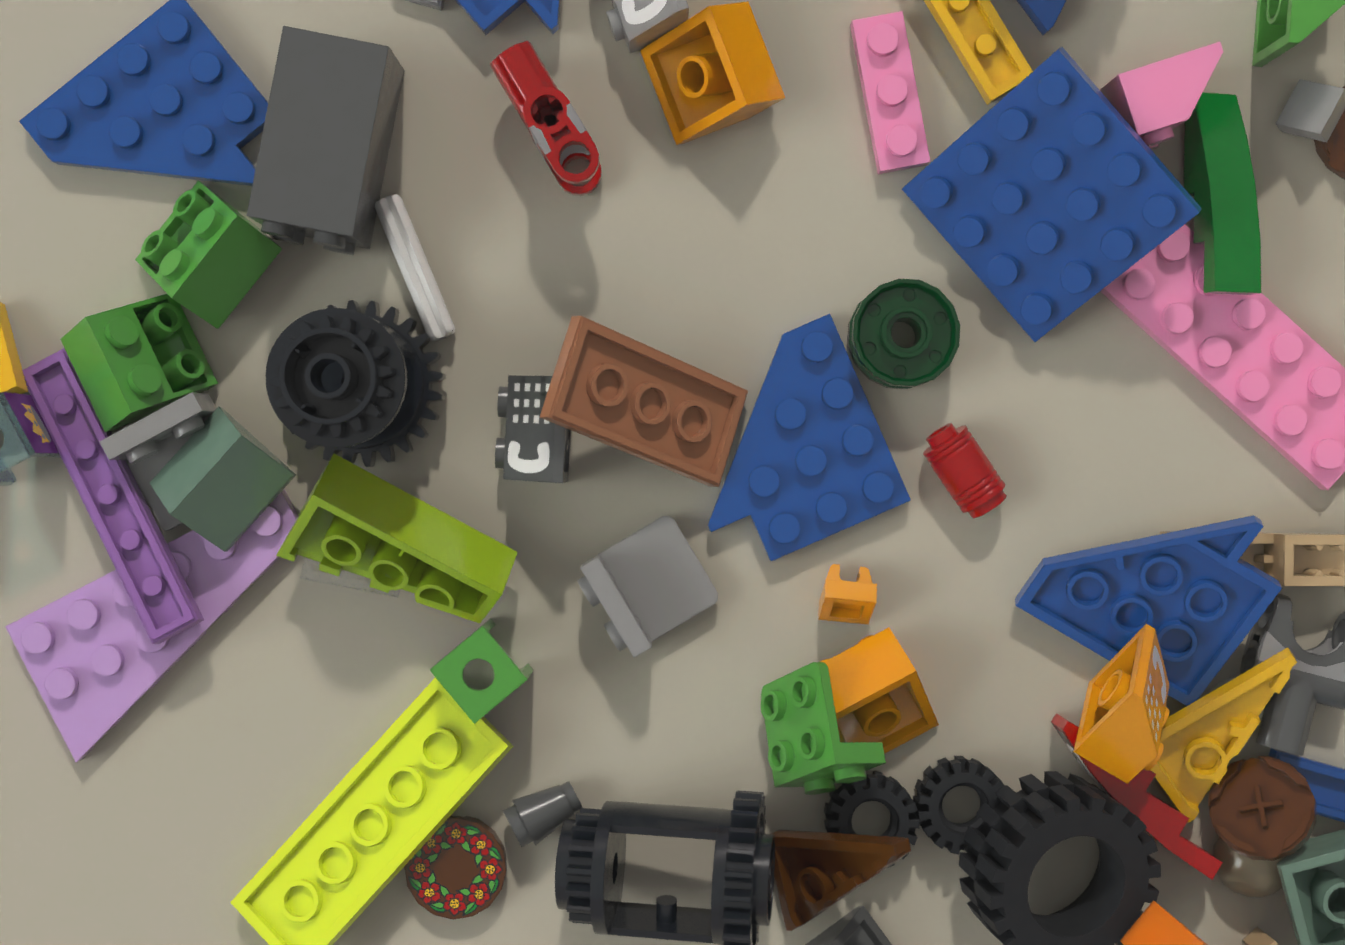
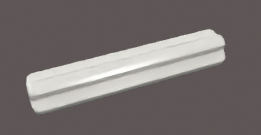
[375,194,455,341]

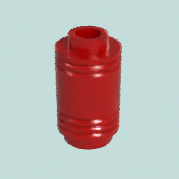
[923,423,1007,518]

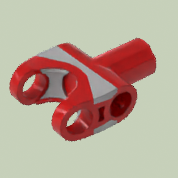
[490,41,602,196]

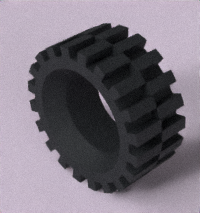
[959,771,1161,945]

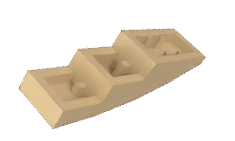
[1160,531,1345,586]

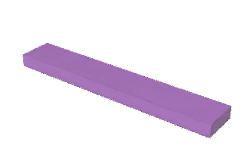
[22,348,204,644]

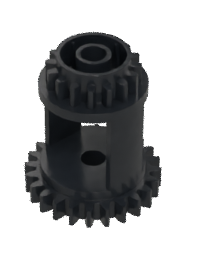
[265,300,446,467]
[555,790,775,945]

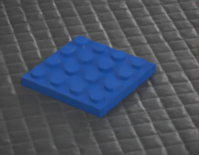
[902,47,1202,342]

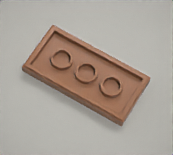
[540,316,748,487]

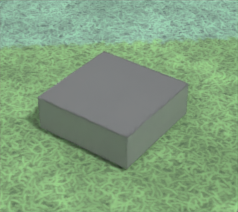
[1276,79,1345,142]

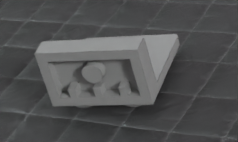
[99,392,216,531]

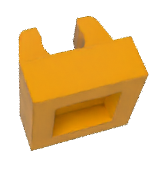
[818,564,877,625]

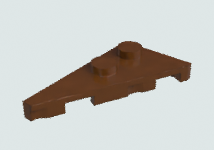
[771,830,911,931]

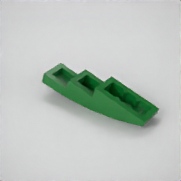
[1184,92,1261,295]

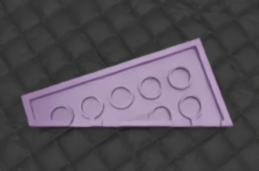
[5,489,298,762]

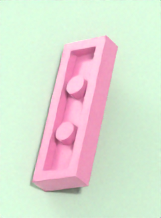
[850,11,931,174]

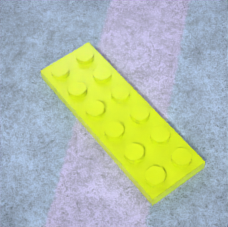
[230,677,514,945]

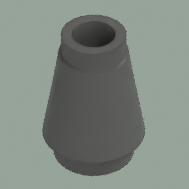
[503,781,583,847]

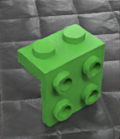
[760,662,886,795]

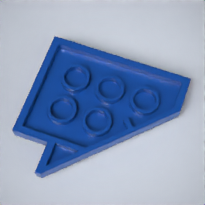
[19,0,268,186]
[707,314,911,561]
[1015,515,1282,706]

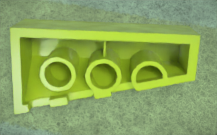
[276,454,518,623]

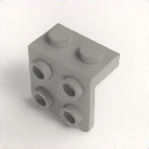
[577,516,718,658]

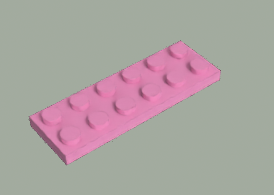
[1100,224,1345,490]

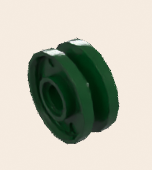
[847,279,960,389]

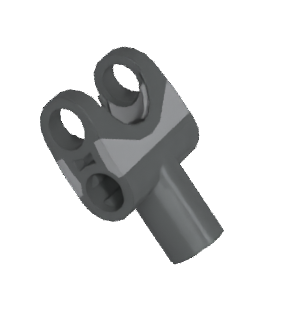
[1240,594,1345,756]

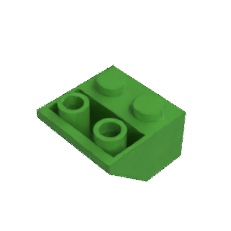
[135,180,282,329]
[60,294,218,432]

